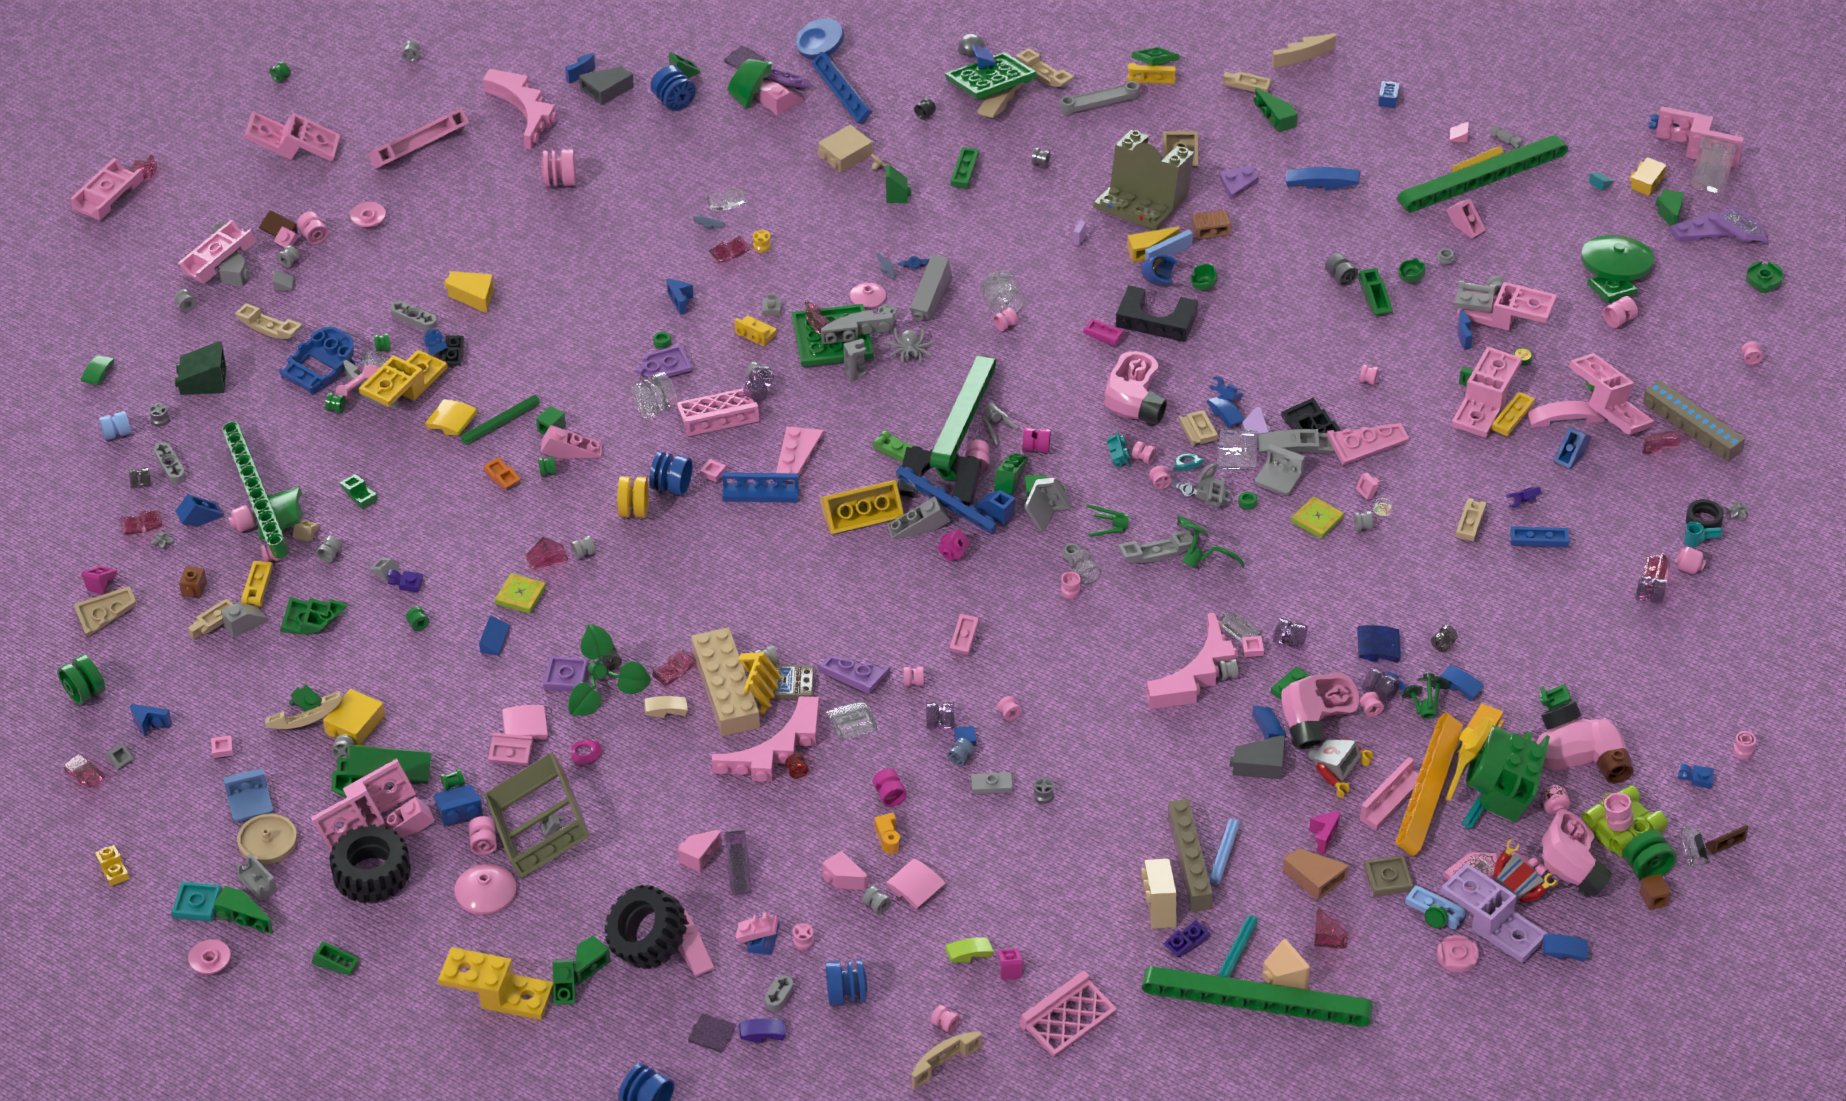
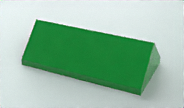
[347,744,431,784]

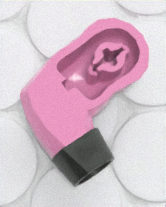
[1104,351,1167,426]
[1281,672,1360,750]
[1542,809,1612,897]

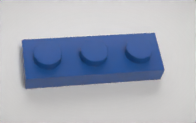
[1510,526,1569,547]

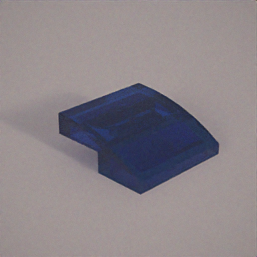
[1357,625,1401,663]

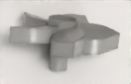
[1726,501,1749,520]
[151,532,174,549]

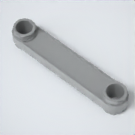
[1060,81,1140,116]

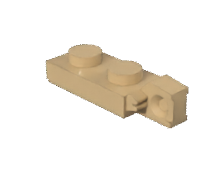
[1222,72,1272,93]
[188,599,234,639]

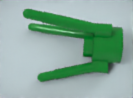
[1086,504,1128,537]

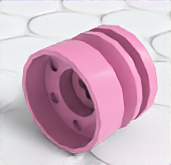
[541,149,576,187]

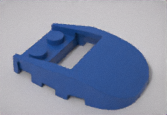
[279,327,354,395]

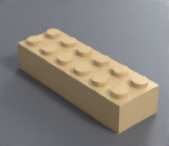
[691,627,760,737]

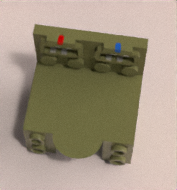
[1093,130,1194,230]

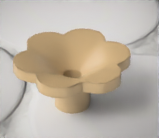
[871,154,887,170]

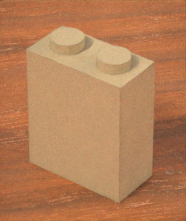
[818,125,873,173]

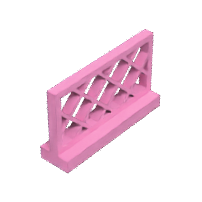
[676,388,760,436]
[1019,970,1117,1058]

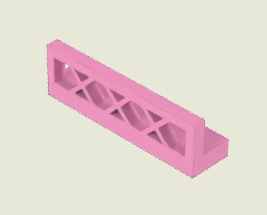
[1360,757,1418,830]

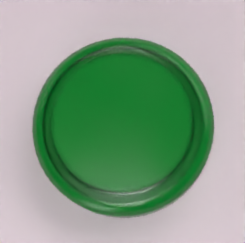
[1425,905,1448,929]

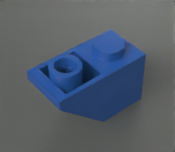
[974,490,1015,525]

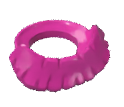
[570,740,602,766]

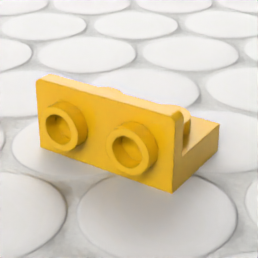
[734,315,777,347]

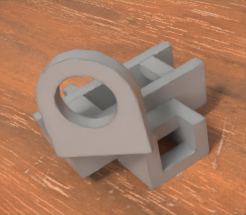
[1196,463,1231,508]

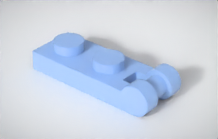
[1405,885,1467,929]

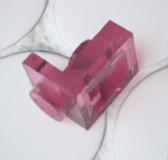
[130,155,157,179]

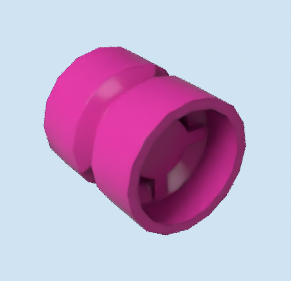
[1022,427,1051,453]
[873,768,907,807]

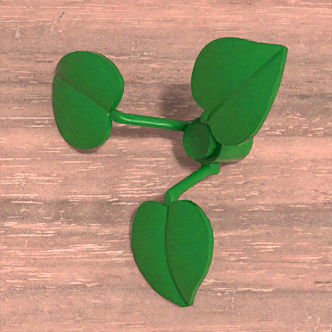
[1177,515,1245,569]
[568,624,651,716]

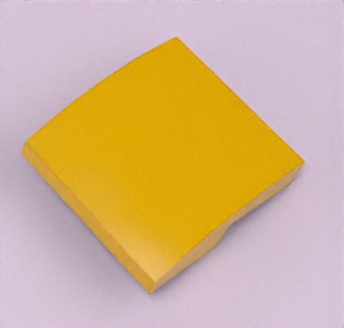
[425,400,478,435]

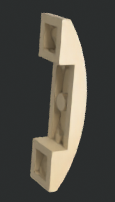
[1016,48,1074,87]
[235,303,303,339]
[265,691,342,729]
[912,1031,982,1090]

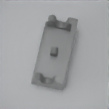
[844,339,866,382]
[236,854,277,902]

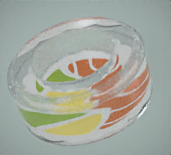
[1373,498,1393,516]

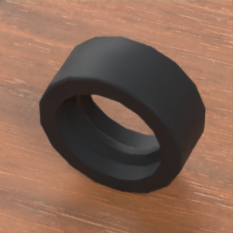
[1686,499,1724,528]
[1541,701,1582,730]

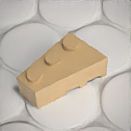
[1141,859,1176,929]

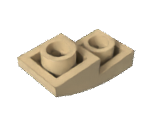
[644,696,688,718]

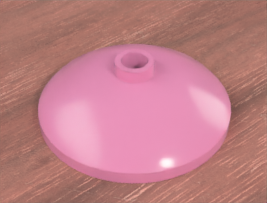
[454,864,517,915]

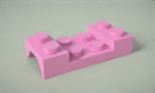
[70,158,144,220]
[178,220,257,284]

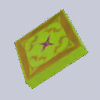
[1291,496,1344,539]
[494,573,546,614]

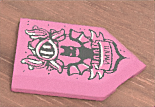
[1442,852,1500,891]

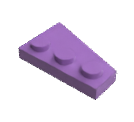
[1669,211,1735,242]
[819,655,890,694]

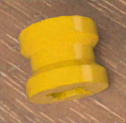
[753,230,771,252]

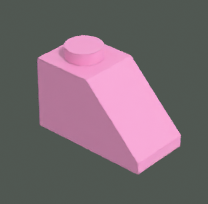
[1446,199,1486,238]
[677,830,722,872]
[822,851,868,890]

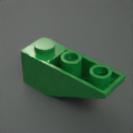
[1253,88,1298,133]
[993,453,1028,495]
[214,885,273,934]

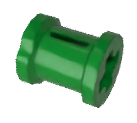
[440,768,465,791]

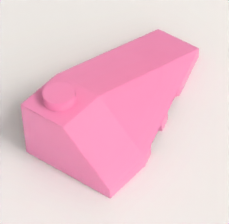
[753,78,804,115]

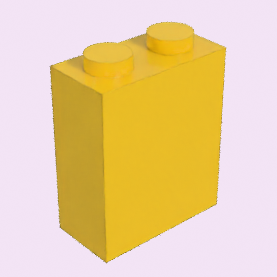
[323,689,385,745]

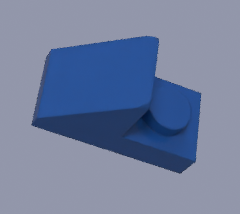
[666,278,694,315]
[130,704,172,736]

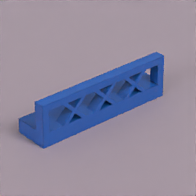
[722,472,799,503]

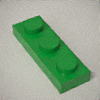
[950,147,979,189]

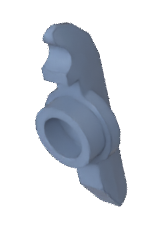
[693,215,725,230]
[877,252,895,279]
[1171,482,1197,496]

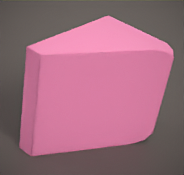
[1450,122,1468,143]

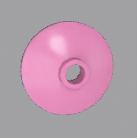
[350,202,386,227]
[850,283,886,309]
[188,939,231,974]

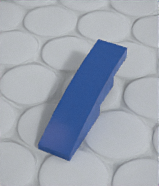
[1286,167,1361,191]

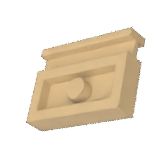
[1179,410,1218,446]

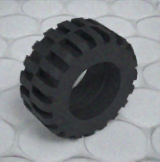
[329,824,411,903]
[605,885,687,969]

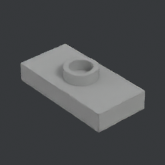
[971,772,1013,794]

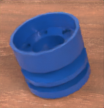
[650,65,696,111]
[649,451,693,496]
[825,958,868,1006]
[618,1063,675,1101]

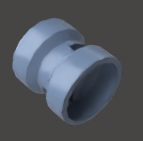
[947,738,974,766]

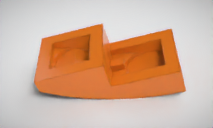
[483,457,521,490]

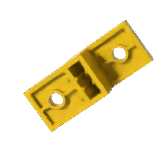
[359,350,448,407]
[438,947,553,1020]

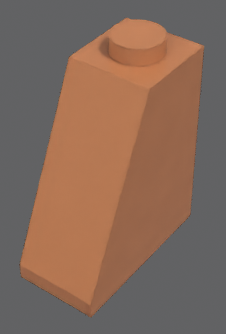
[1283,848,1348,900]

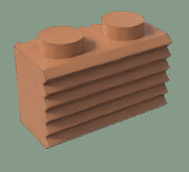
[1191,209,1231,240]

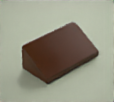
[259,210,298,237]
[1704,825,1749,854]

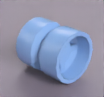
[99,411,131,441]

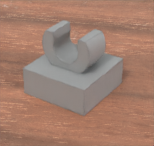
[762,294,781,316]
[539,808,565,837]

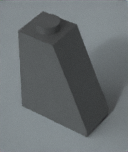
[579,66,634,105]
[1229,736,1285,779]

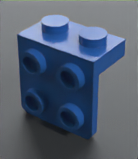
[434,784,483,826]

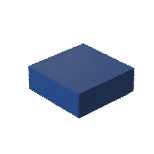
[954,726,976,746]

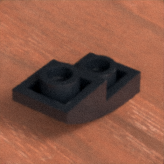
[442,335,465,365]

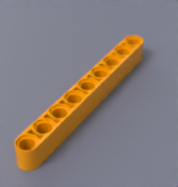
[1395,712,1463,856]

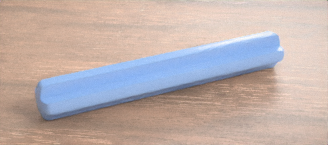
[1209,818,1240,885]

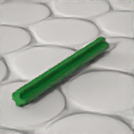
[461,395,540,445]

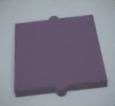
[724,45,765,69]
[688,1013,736,1053]

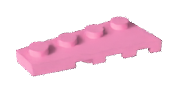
[774,427,824,484]

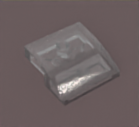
[1218,429,1258,471]
[826,700,878,741]

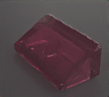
[1641,554,1670,590]

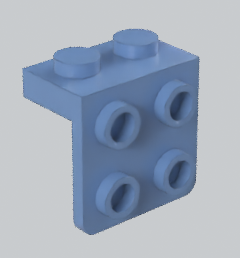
[223,768,273,822]

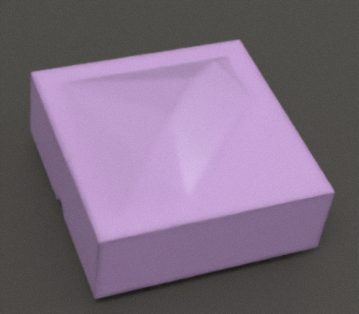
[1073,220,1086,246]

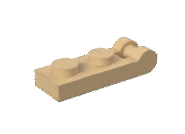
[1455,498,1487,542]

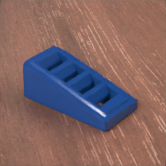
[1378,81,1399,108]

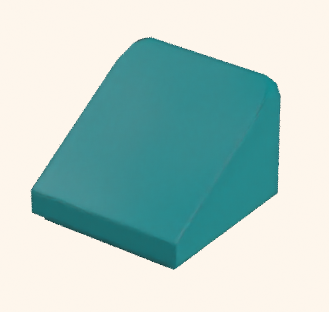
[1589,173,1614,191]

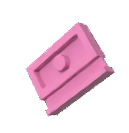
[488,733,533,766]

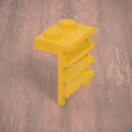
[738,652,782,715]

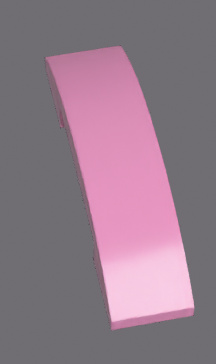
[1527,401,1605,428]

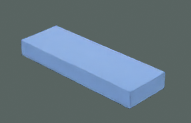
[1145,230,1193,261]

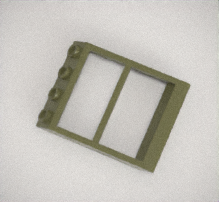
[484,752,590,878]

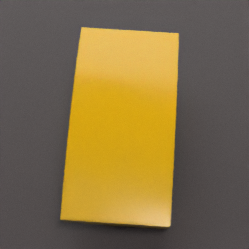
[95,845,129,886]

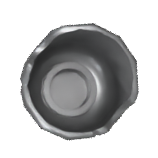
[958,34,985,58]

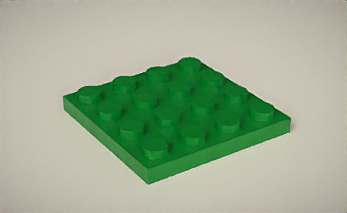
[945,52,1037,100]
[791,304,874,367]

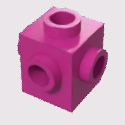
[937,529,971,562]

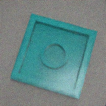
[171,881,222,922]

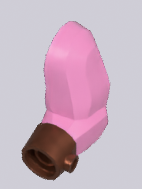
[1536,719,1634,784]

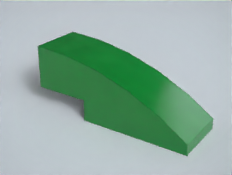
[1358,268,1393,316]

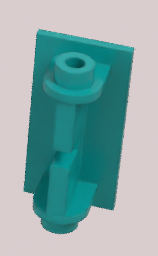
[1107,429,1131,467]

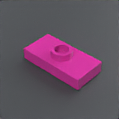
[1083,318,1124,346]

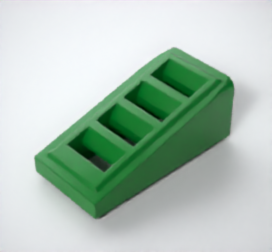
[311,941,360,976]

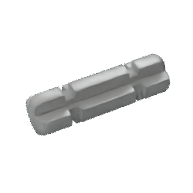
[1490,126,1522,148]

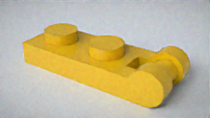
[1127,63,1175,84]
[241,561,273,607]

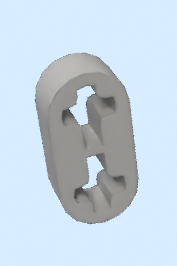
[764,975,793,1012]

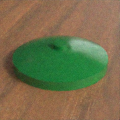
[1581,235,1654,281]

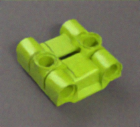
[1582,785,1668,858]

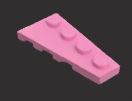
[1326,423,1409,466]

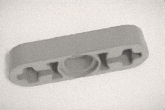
[391,301,437,331]
[154,442,186,484]

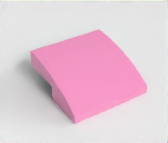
[502,705,548,740]
[886,858,946,910]

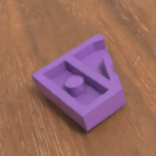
[1219,166,1258,199]

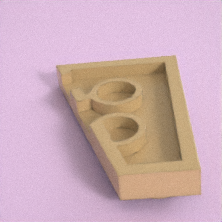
[74,586,136,638]

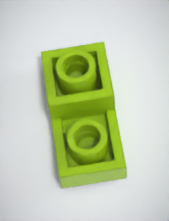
[945,937,994,963]

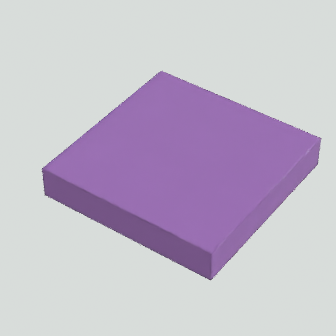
[543,656,589,692]

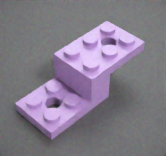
[1441,863,1548,963]

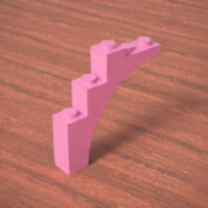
[483,69,557,149]
[1146,613,1238,709]
[712,696,819,782]

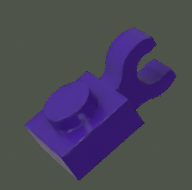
[1506,487,1542,508]
[387,570,423,593]

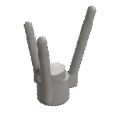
[983,403,1018,445]

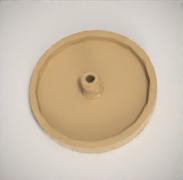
[237,814,297,865]

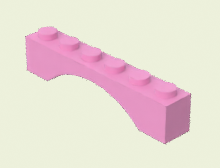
[368,107,469,169]

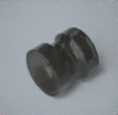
[129,468,151,488]
[1431,625,1458,652]
[601,644,622,671]

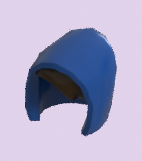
[1141,255,1177,286]

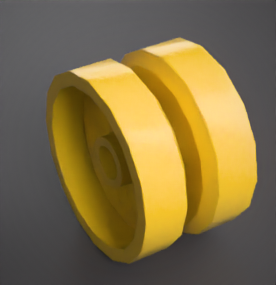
[617,476,649,518]

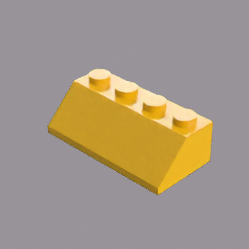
[819,480,904,534]

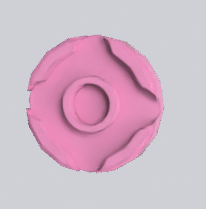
[1437,935,1479,973]

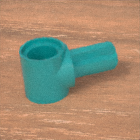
[1683,522,1722,547]

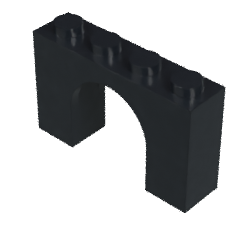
[1116,285,1198,342]
[897,446,982,507]

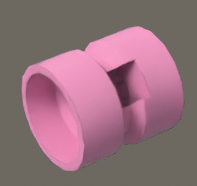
[297,211,328,244]
[1603,296,1638,328]
[965,440,990,475]
[1604,793,1634,832]
[469,816,497,855]

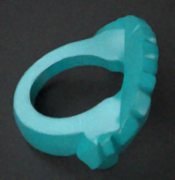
[1174,454,1205,472]

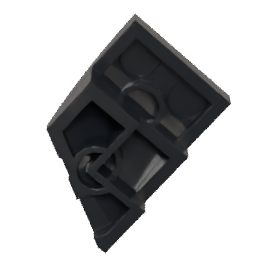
[1281,397,1341,433]

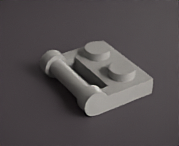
[1455,280,1495,313]

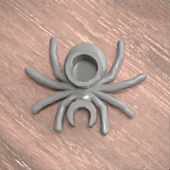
[885,329,934,363]

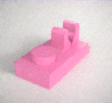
[949,614,979,655]
[736,912,778,943]

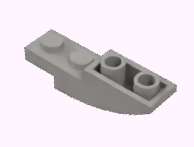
[821,310,893,344]
[1257,429,1335,454]

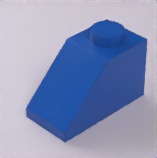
[1554,427,1592,469]
[175,494,224,527]

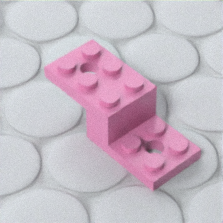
[1656,106,1744,169]
[244,111,340,162]
[1456,282,1557,331]
[1451,347,1522,438]
[1568,353,1654,435]
[311,759,416,852]

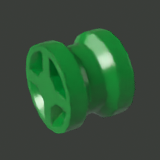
[269,61,291,83]
[373,333,391,353]
[325,393,346,413]
[538,456,556,477]
[405,606,430,631]

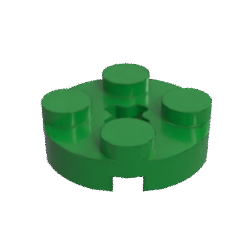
[1746,261,1783,293]

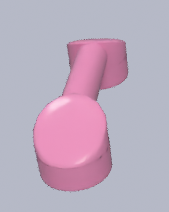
[336,365,379,400]

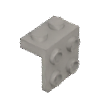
[1255,444,1305,495]
[1025,477,1072,531]

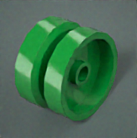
[57,654,106,705]
[1623,830,1677,881]

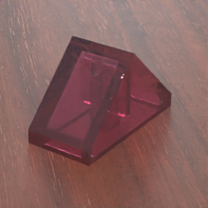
[526,537,568,570]
[1314,909,1348,949]

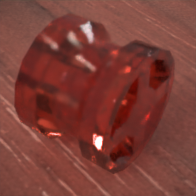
[785,753,809,779]

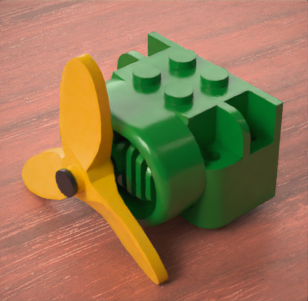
[1446,717,1550,822]

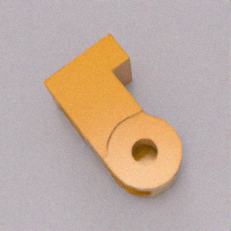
[874,812,900,854]

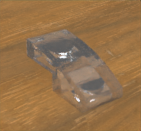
[707,189,746,210]

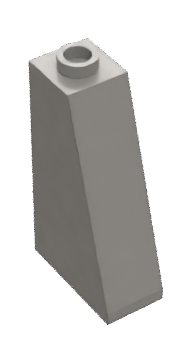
[910,254,952,321]

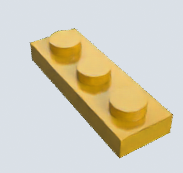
[1451,146,1504,172]
[1491,391,1535,437]

